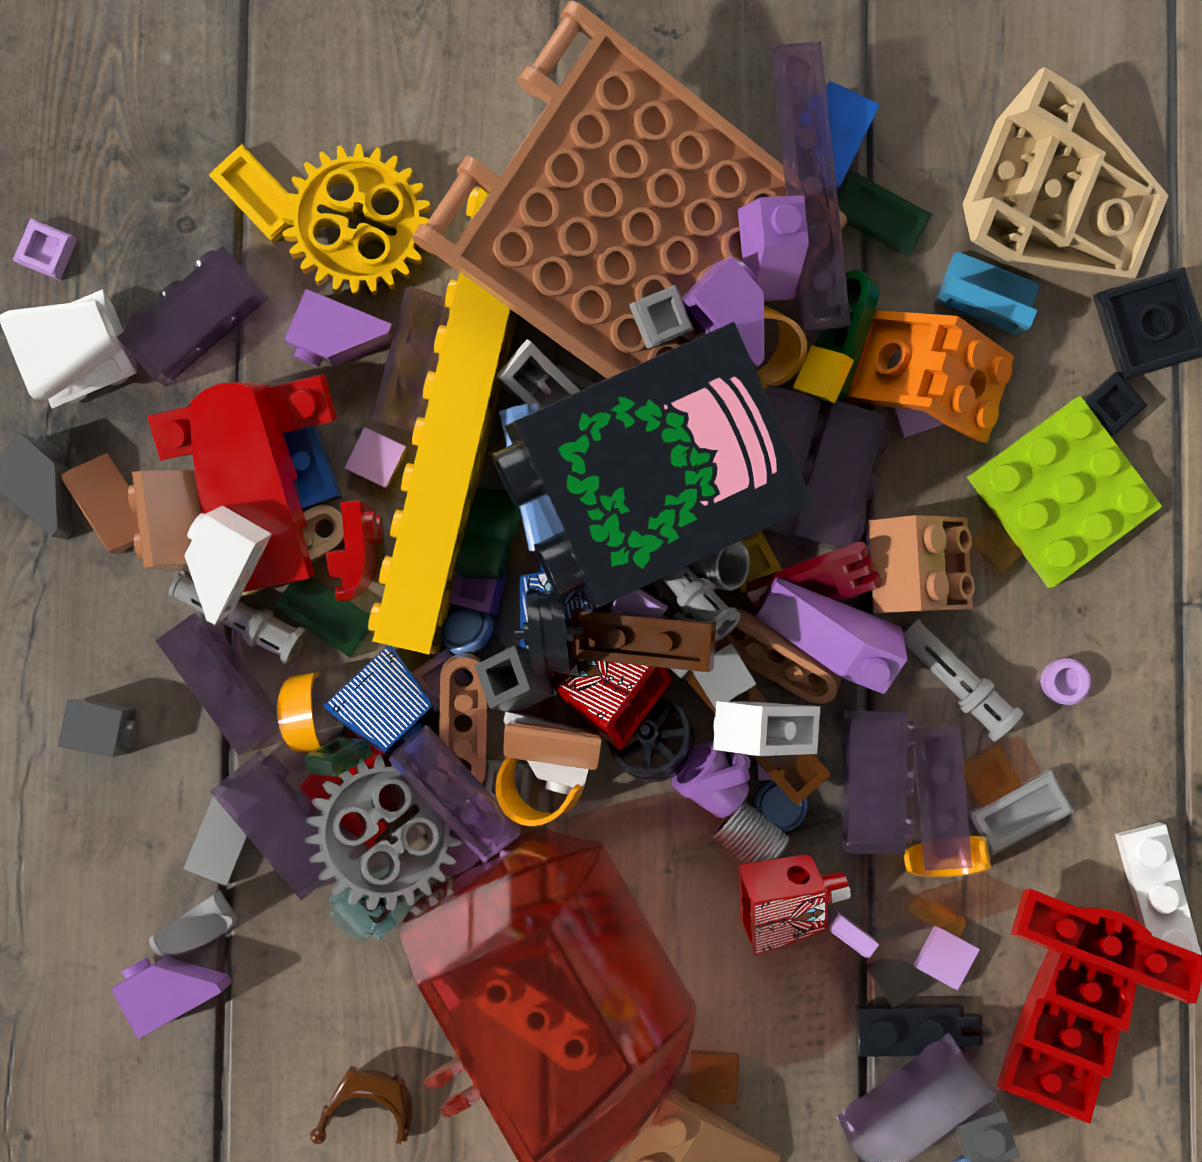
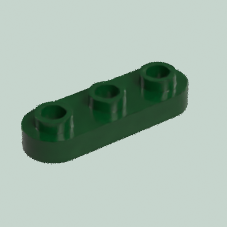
[807,270,880,407]

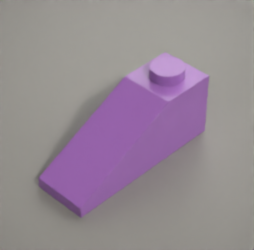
[756,577,908,694]

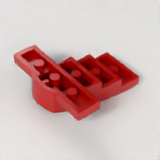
[147,374,337,592]
[996,889,1202,1124]

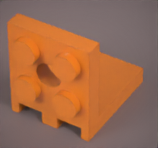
[844,310,1014,443]

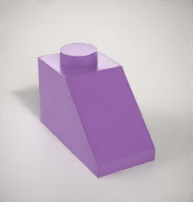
[737,195,809,302]
[681,256,764,368]
[284,289,398,368]
[111,956,233,1039]

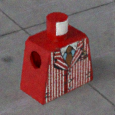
[554,652,672,750]
[738,854,850,957]

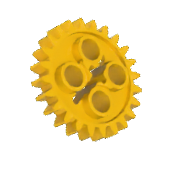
[281,144,431,297]

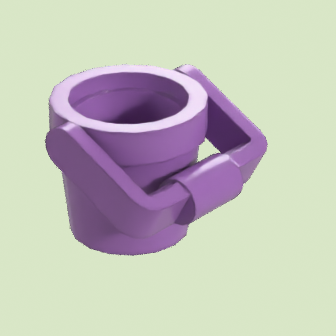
[672,740,751,818]

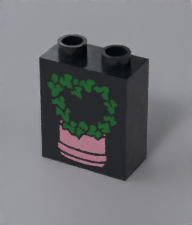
[492,321,814,607]

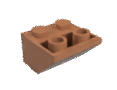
[128,470,201,572]
[869,515,975,613]

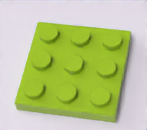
[967,395,1163,588]

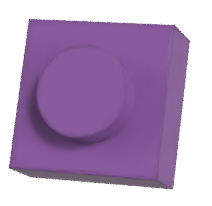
[449,558,508,615]

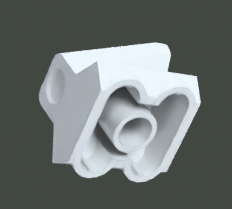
[0,290,137,408]

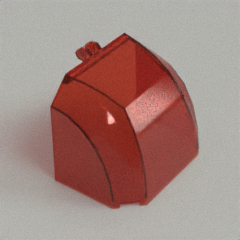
[397,826,696,1162]

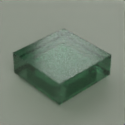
[304,737,373,777]

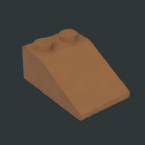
[613,1081,781,1162]

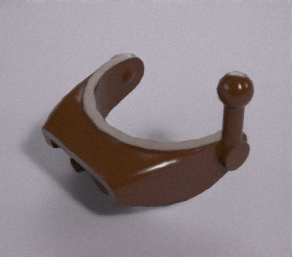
[310,1066,413,1144]

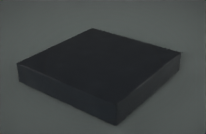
[1093,267,1202,381]

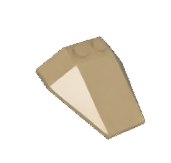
[962,67,1169,280]

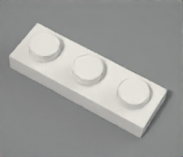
[1115,822,1201,955]

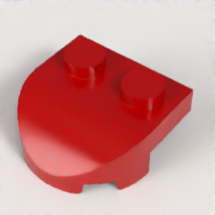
[326,500,384,602]

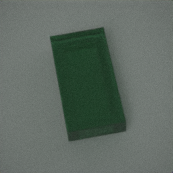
[833,170,932,258]
[274,576,371,658]

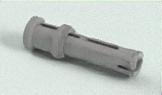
[661,566,741,642]
[169,570,308,666]
[903,618,1024,741]

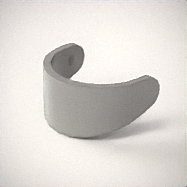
[149,890,238,956]

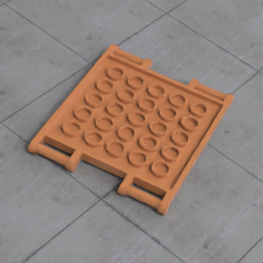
[412,1,847,379]

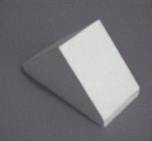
[496,340,580,409]

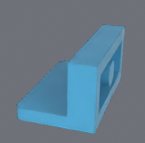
[934,252,1039,336]

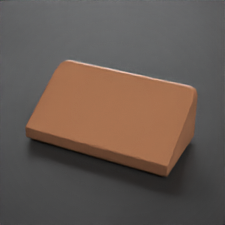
[60,453,139,555]
[503,721,602,770]

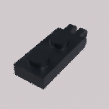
[855,1004,983,1057]

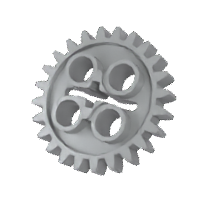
[305,754,462,910]

